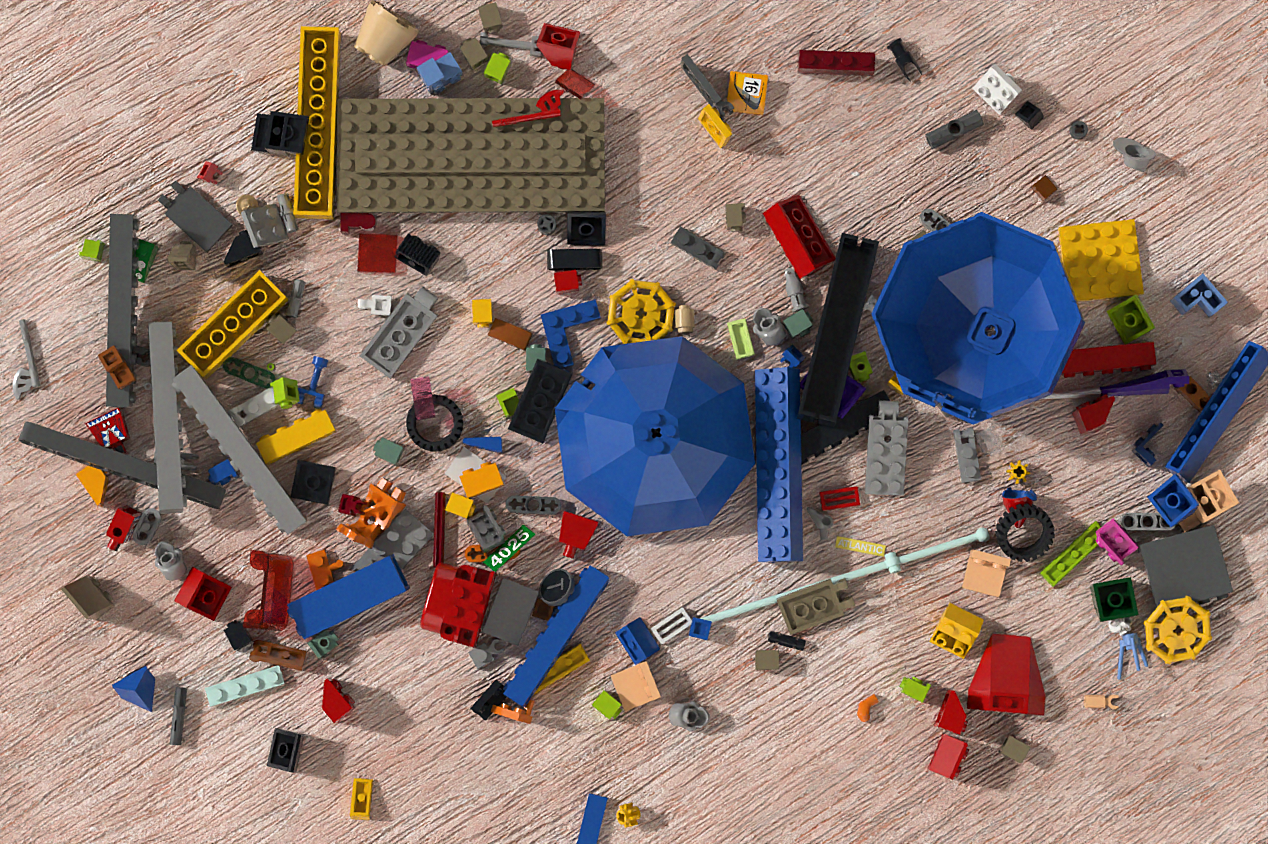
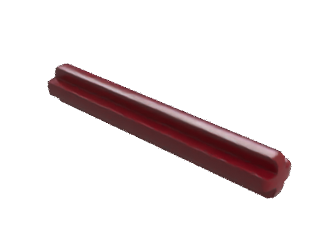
[433,492,446,568]

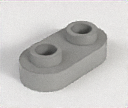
[133,508,162,545]

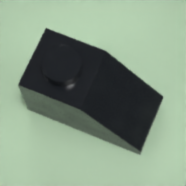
[224,230,263,268]

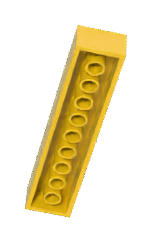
[293,26,341,219]

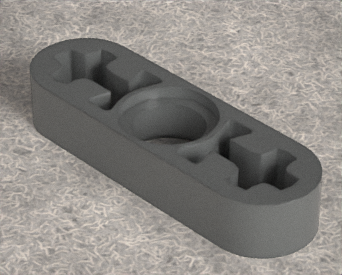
[506,495,562,515]

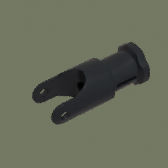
[887,38,922,82]

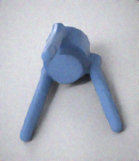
[1117,633,1148,680]

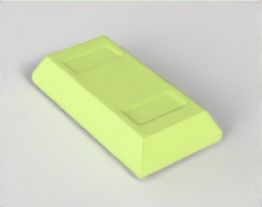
[727,318,755,360]

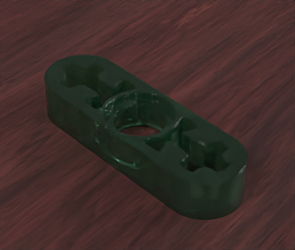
[223,357,276,389]

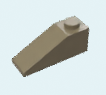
[168,241,196,270]

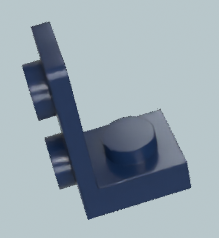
[1132,423,1164,467]

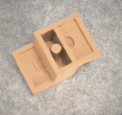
[1178,470,1239,533]

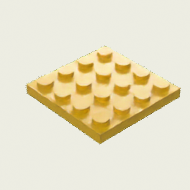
[1058,219,1144,302]

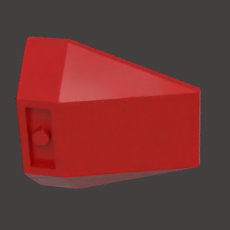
[967,633,1046,716]

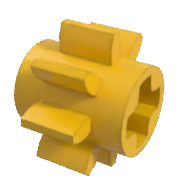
[1005,460,1030,485]
[616,802,641,828]

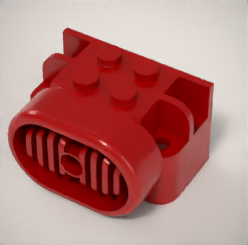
[420,562,496,648]

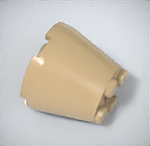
[354,0,420,66]

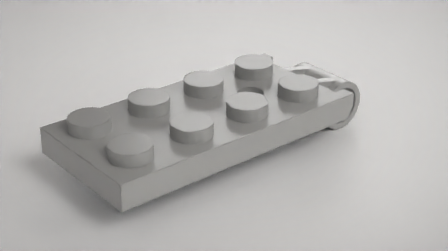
[360,286,439,379]
[865,401,908,495]
[351,509,434,571]

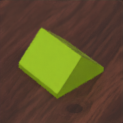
[1106,294,1155,344]

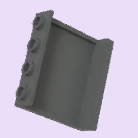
[1138,525,1233,615]

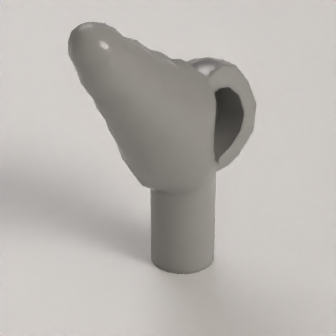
[807,507,834,540]

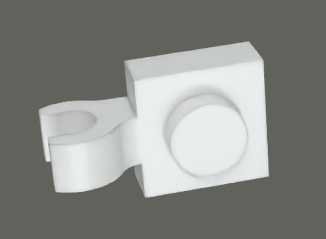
[358,295,392,316]

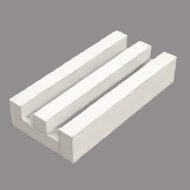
[651,607,692,645]

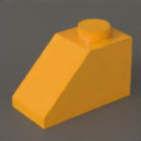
[76,466,109,507]

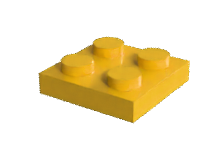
[698,104,732,148]

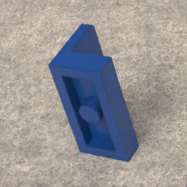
[615,617,660,665]

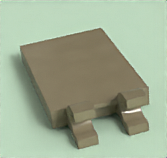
[776,578,855,635]

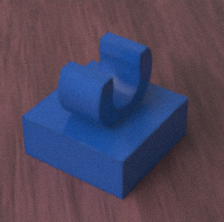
[780,344,806,368]
[689,617,712,640]

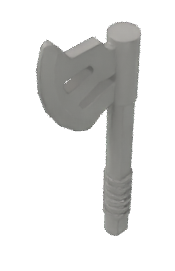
[13,319,41,400]

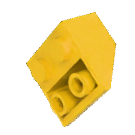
[929,602,984,659]

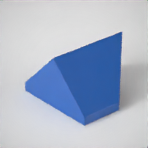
[112,666,155,712]

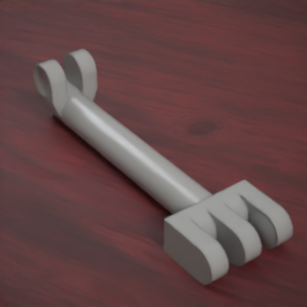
[480,32,543,57]

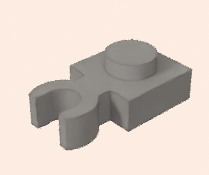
[468,639,505,669]

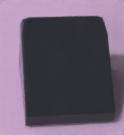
[1015,101,1044,130]

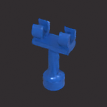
[298,356,329,409]

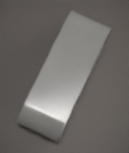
[1118,513,1176,531]

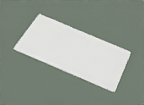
[445,447,506,504]

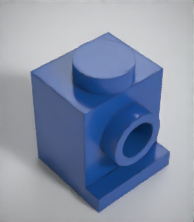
[207,459,240,486]

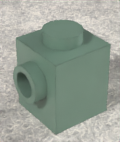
[782,309,813,339]

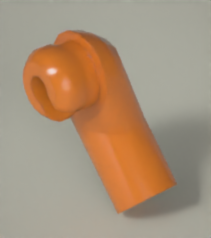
[857,694,879,722]

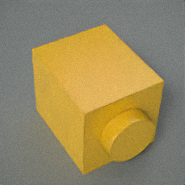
[472,299,493,328]
[445,492,476,519]

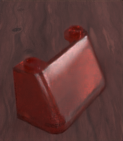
[243,550,294,631]

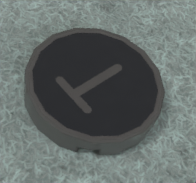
[539,569,575,606]

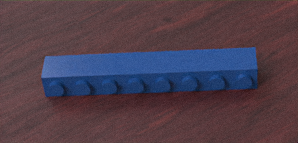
[1165,341,1268,484]
[503,565,610,708]

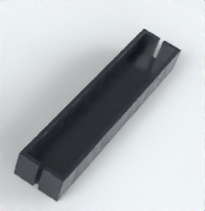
[797,233,879,427]

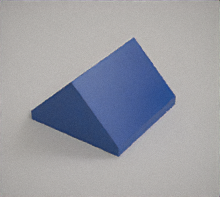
[1147,473,1200,528]

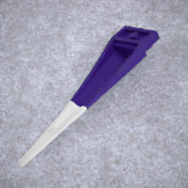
[1042,369,1189,399]

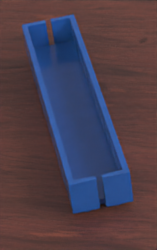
[755,367,803,563]

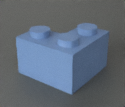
[416,52,463,94]
[1170,274,1228,317]

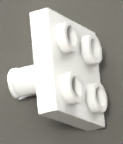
[972,64,1022,115]

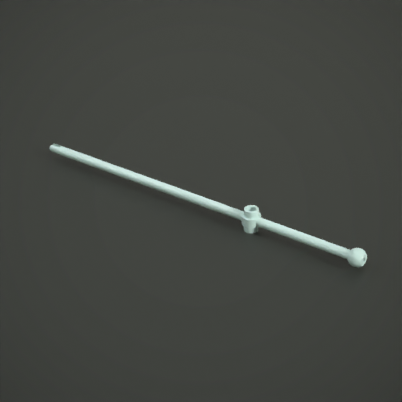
[700,527,990,622]

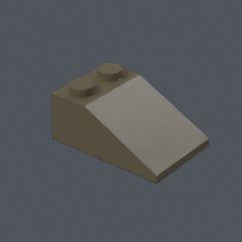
[61,575,114,620]

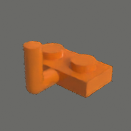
[306,549,345,590]
[491,699,535,724]

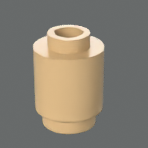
[675,305,695,334]

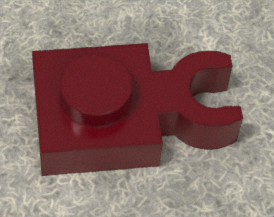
[338,494,367,516]

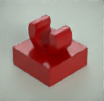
[197,161,223,184]

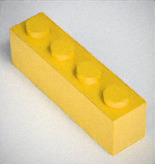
[256,409,337,465]

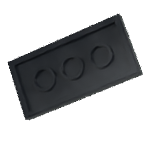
[508,358,573,444]

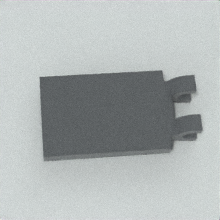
[681,54,734,121]
[158,181,233,253]

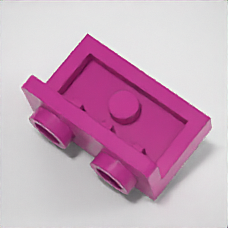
[1096,518,1139,565]

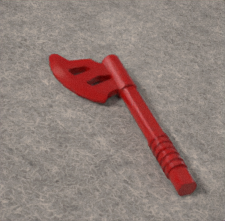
[492,89,565,127]

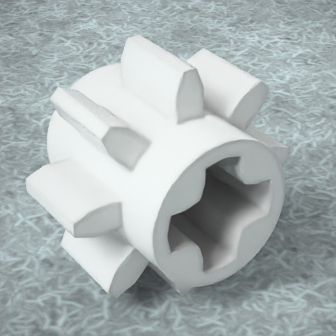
[1108,617,1133,636]

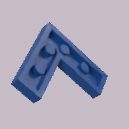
[541,300,601,368]

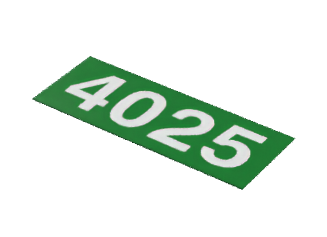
[483,525,536,572]

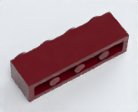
[797,50,875,76]

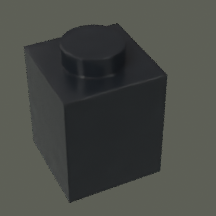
[224,620,254,651]

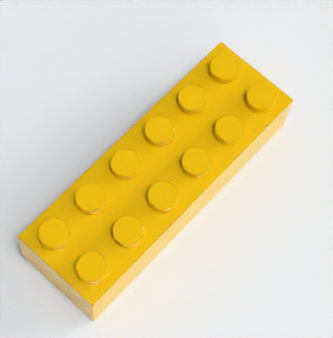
[177,270,289,380]

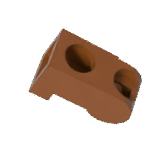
[1174,376,1210,412]

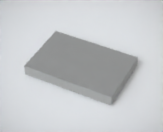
[482,578,539,646]

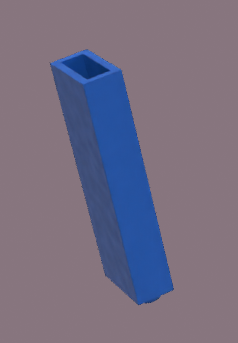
[287,554,410,639]

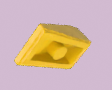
[350,778,373,821]

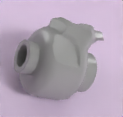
[753,308,786,346]
[155,541,187,581]
[669,701,710,732]

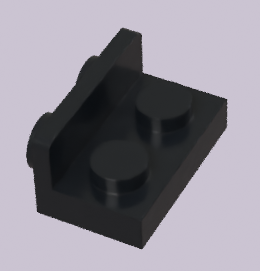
[470,679,507,720]

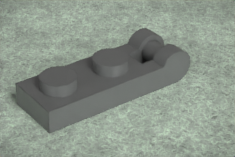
[670,226,726,270]

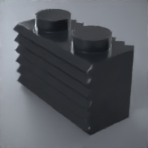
[394,234,440,276]

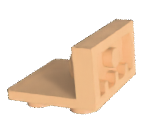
[962,549,1011,597]
[611,661,661,711]

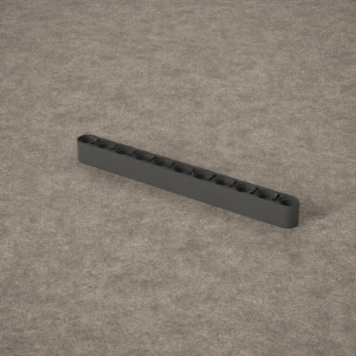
[18,422,226,509]

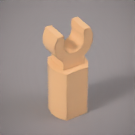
[1084,694,1119,709]

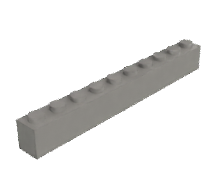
[148,322,187,514]
[172,365,307,535]

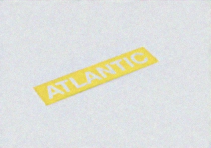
[835,536,886,557]

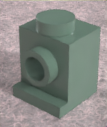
[307,629,339,659]

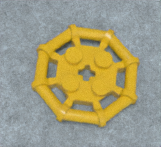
[606,279,676,344]
[1143,596,1213,664]

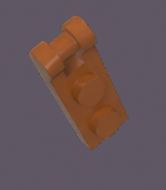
[249,640,307,671]

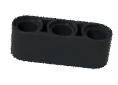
[547,248,603,271]

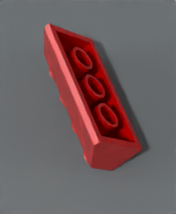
[763,195,836,279]

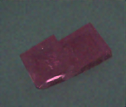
[410,376,436,420]

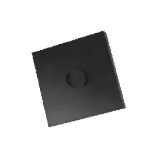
[290,460,336,505]

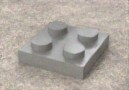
[241,204,289,248]

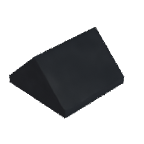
[567,211,606,246]
[267,728,305,773]

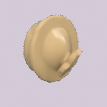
[236,194,258,216]

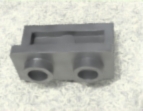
[466,505,506,553]

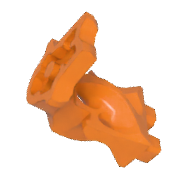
[336,478,406,549]

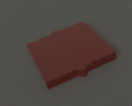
[555,69,595,100]

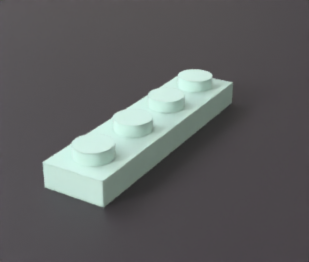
[205,666,285,707]

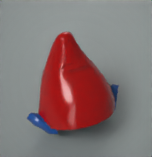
[1001,487,1037,528]

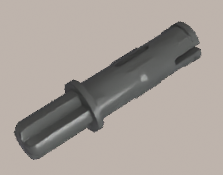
[169,687,187,745]

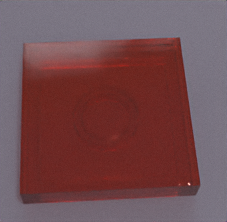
[357,234,398,274]

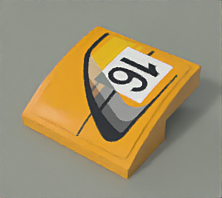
[727,71,768,115]

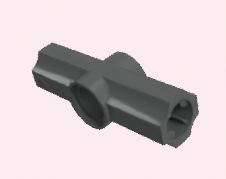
[925,110,984,149]

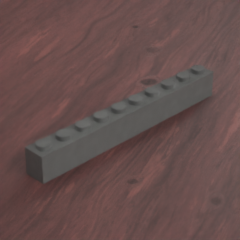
[106,214,140,407]

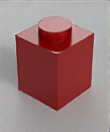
[554,270,582,294]

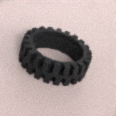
[406,394,463,452]
[995,504,1055,562]

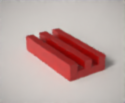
[819,486,860,511]

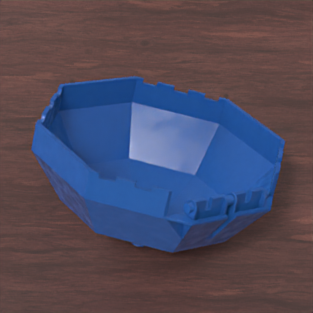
[871,212,1085,425]
[555,336,755,537]

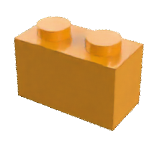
[459,461,504,499]

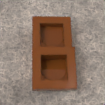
[488,318,533,351]
[98,345,137,390]

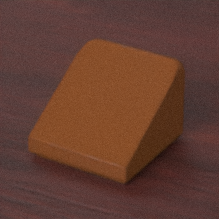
[1031,175,1058,201]

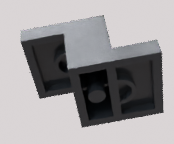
[251,111,309,157]

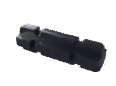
[768,631,806,651]

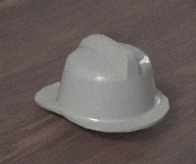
[1113,138,1156,172]

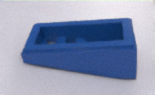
[463,437,503,453]

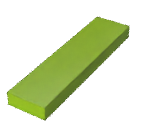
[1040,521,1101,587]

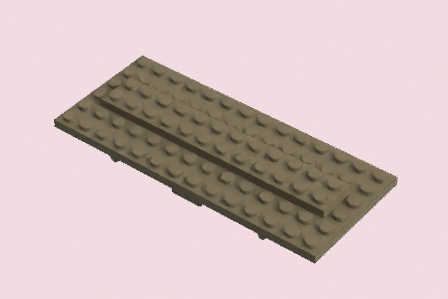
[337,98,605,213]

